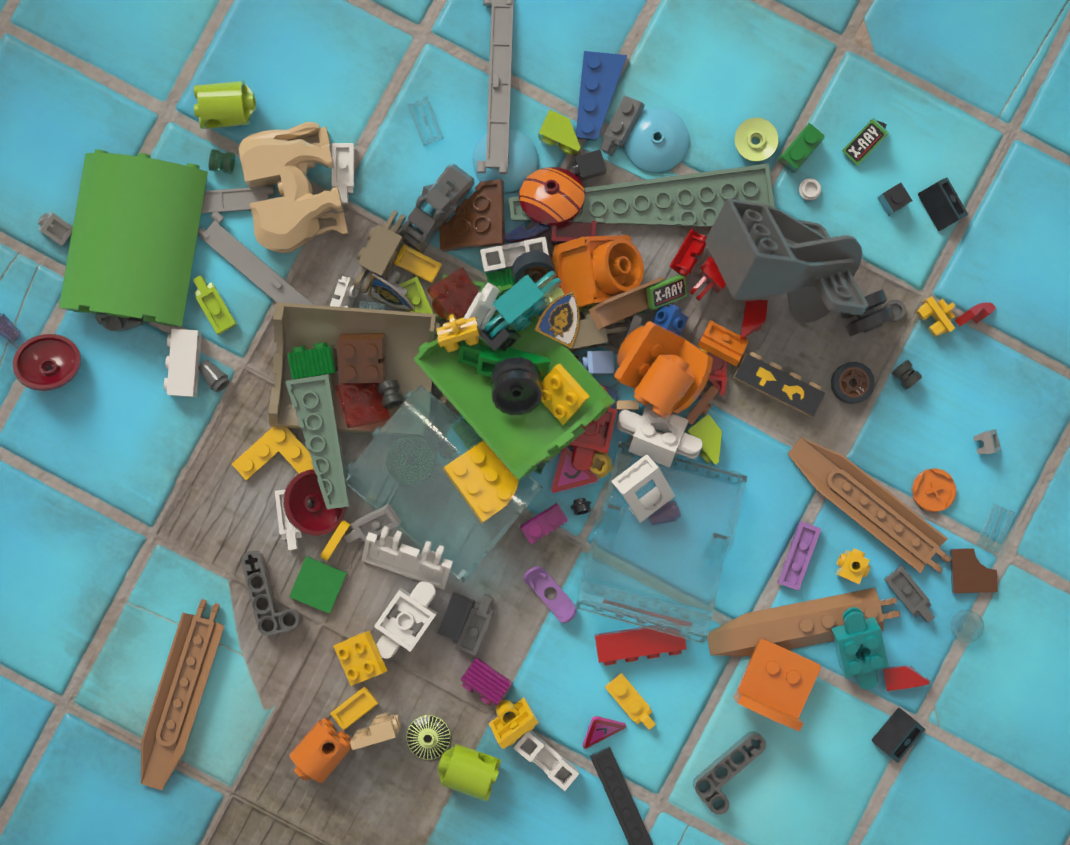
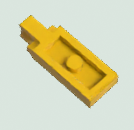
[604,673,656,730]

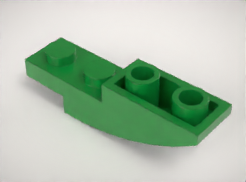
[458,340,551,379]

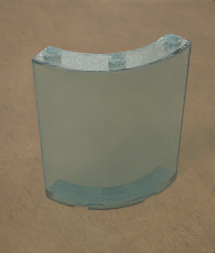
[345,385,543,582]

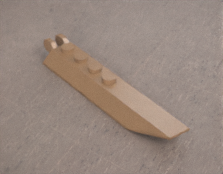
[788,437,951,573]
[706,588,900,656]
[141,599,225,790]

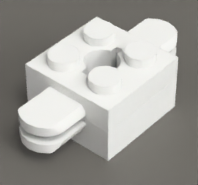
[616,404,702,468]
[374,581,437,659]

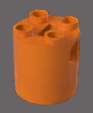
[633,355,695,419]
[289,717,352,783]

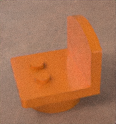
[552,235,644,308]
[614,321,713,414]
[733,639,821,731]

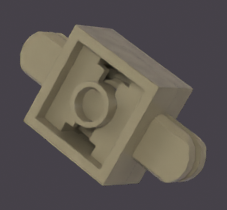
[353,210,406,294]
[566,314,627,352]

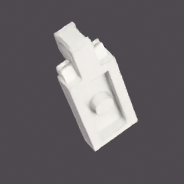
[332,143,354,205]
[464,282,500,340]
[275,490,302,550]

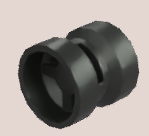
[891,359,922,390]
[377,380,405,409]

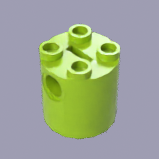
[194,81,256,129]
[437,744,501,802]

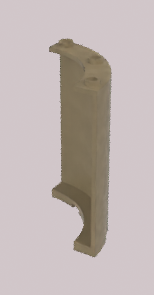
[268,302,440,438]

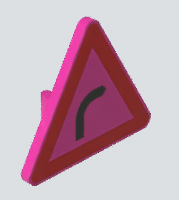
[551,447,598,493]
[582,716,627,749]

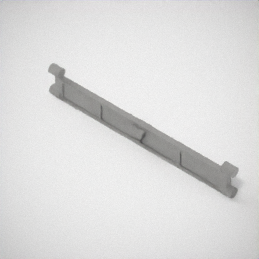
[477,0,514,175]
[201,186,274,214]
[198,211,314,305]

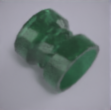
[208,149,235,174]

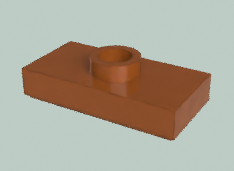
[685,386,719,426]

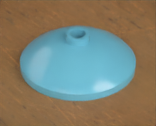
[624,107,689,173]
[472,128,538,193]

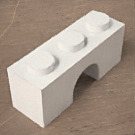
[480,237,549,272]
[513,730,579,791]

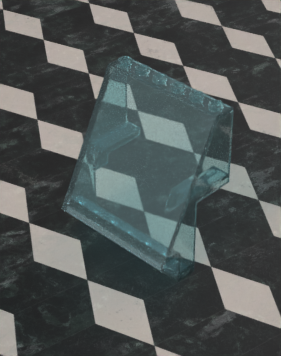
[575,441,747,644]

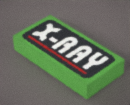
[842,118,889,166]
[646,274,687,310]

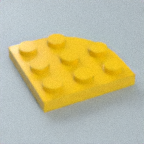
[443,440,519,524]

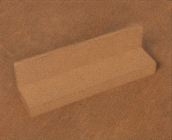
[589,277,664,330]

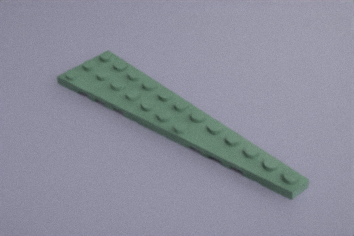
[508,164,775,227]

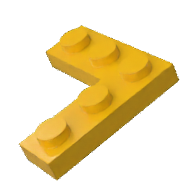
[232,426,314,480]

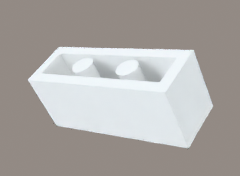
[164,329,202,398]

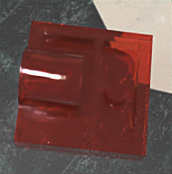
[427,267,480,322]
[335,383,390,429]

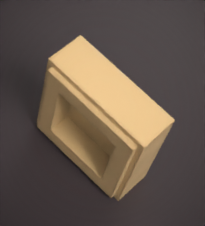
[616,400,639,410]

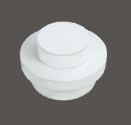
[799,178,821,201]

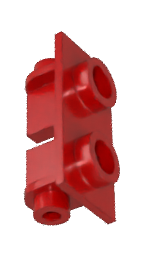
[669,229,707,276]

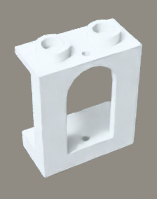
[611,454,675,523]

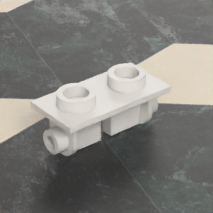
[330,276,359,308]

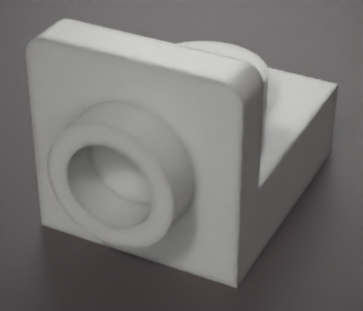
[38,211,73,246]

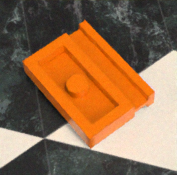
[697,320,749,366]

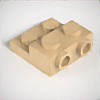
[350,712,401,750]

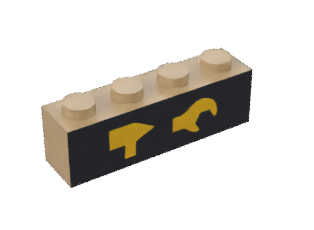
[732,352,825,417]

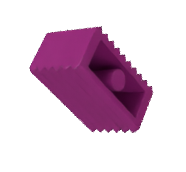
[520,503,568,544]
[460,657,512,706]

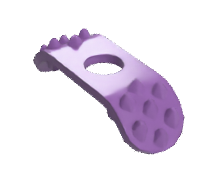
[523,566,577,624]

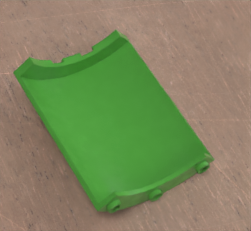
[59,149,208,327]
[414,284,615,480]

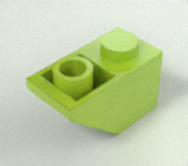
[539,109,580,156]
[686,414,722,465]

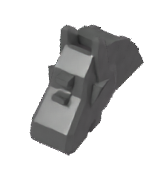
[399,164,475,254]

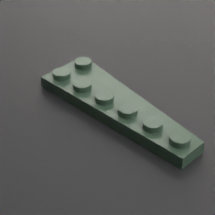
[286,374,350,509]

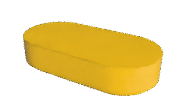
[320,520,351,561]

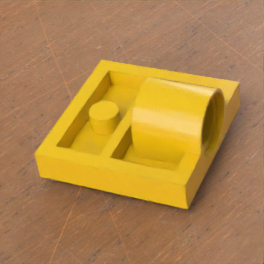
[541,364,590,425]
[333,630,387,686]
[489,697,539,749]

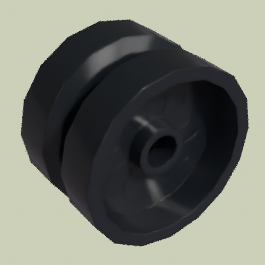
[839,289,895,337]
[491,357,542,415]

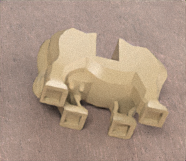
[239,122,349,253]

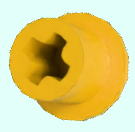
[589,453,612,478]

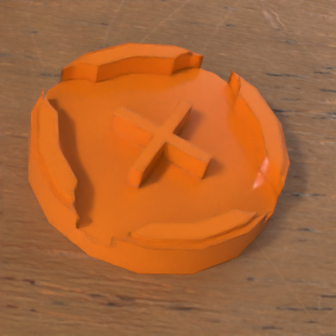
[911,468,957,512]

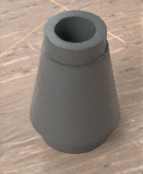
[198,360,230,392]

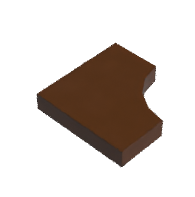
[950,548,998,593]

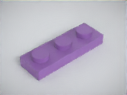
[777,521,821,591]

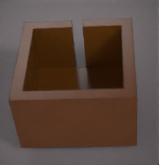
[337,333,387,383]

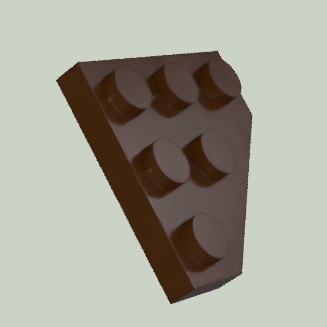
[440,179,505,252]

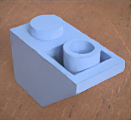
[582,351,615,376]

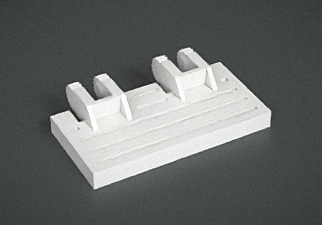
[361,526,453,590]

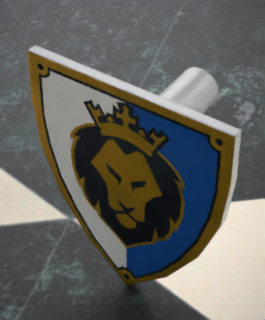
[368,270,415,311]
[534,292,580,348]

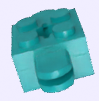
[484,271,562,339]
[831,607,889,690]

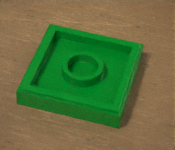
[289,556,347,614]

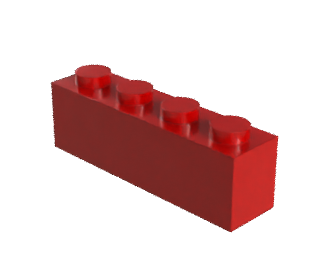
[594,621,687,666]

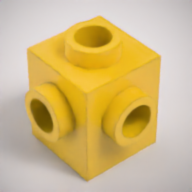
[835,548,870,584]

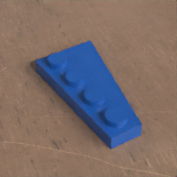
[576,51,627,141]

